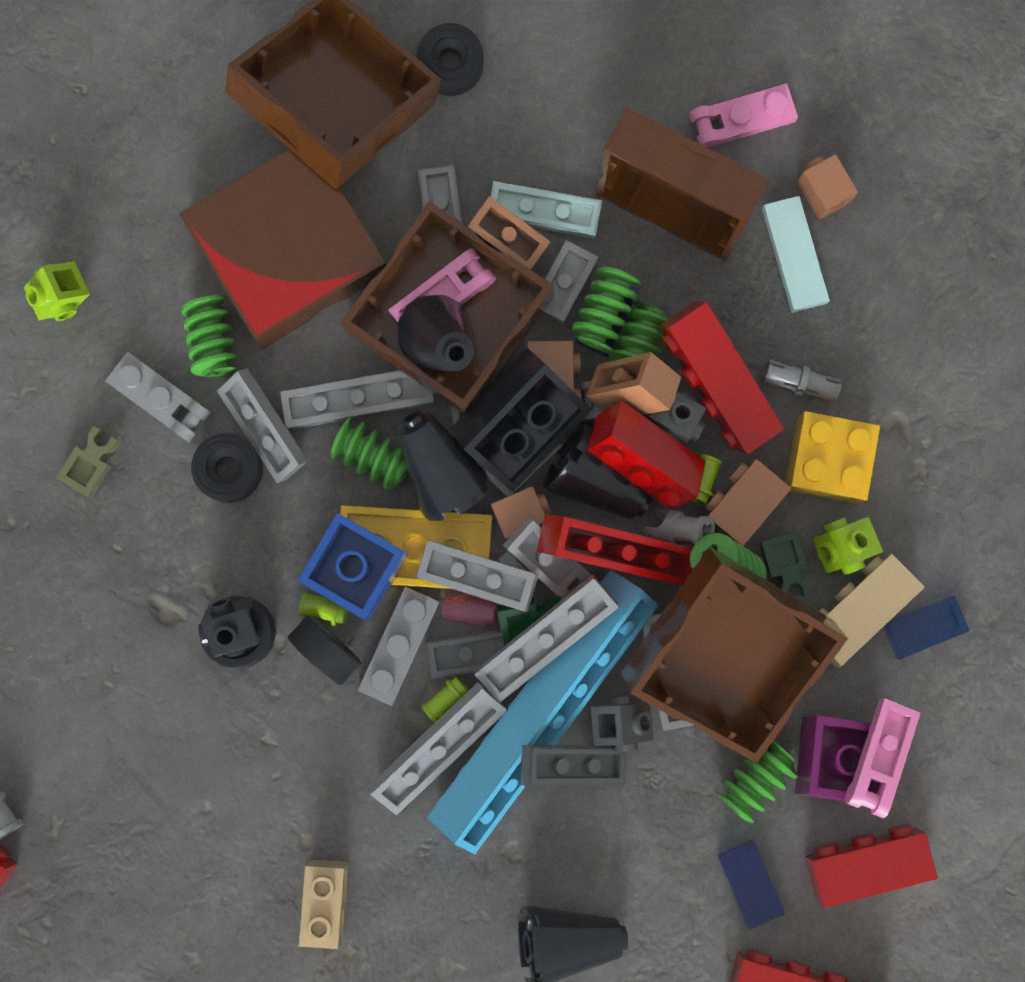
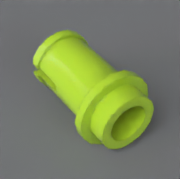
[691,454,722,505]
[299,591,349,626]
[422,676,469,723]

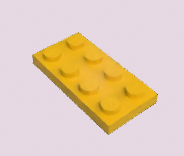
[340,505,492,589]

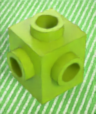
[23,261,90,321]
[812,516,883,575]

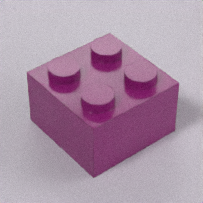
[795,715,880,802]

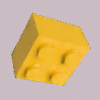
[785,411,880,504]

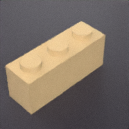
[819,554,925,668]

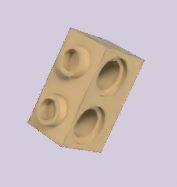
[299,859,349,949]

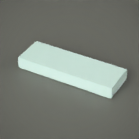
[490,181,602,239]
[762,196,830,313]

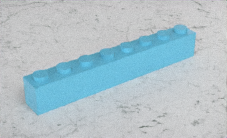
[427,570,659,855]

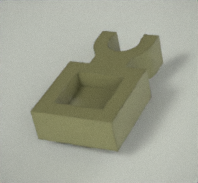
[56,426,121,499]

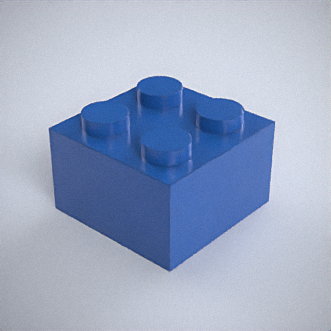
[297,513,408,620]

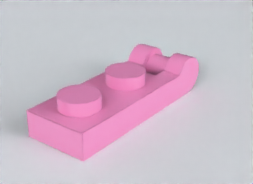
[689,83,798,148]
[388,248,496,323]
[845,698,921,818]

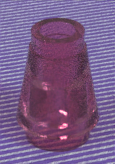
[442,594,499,629]

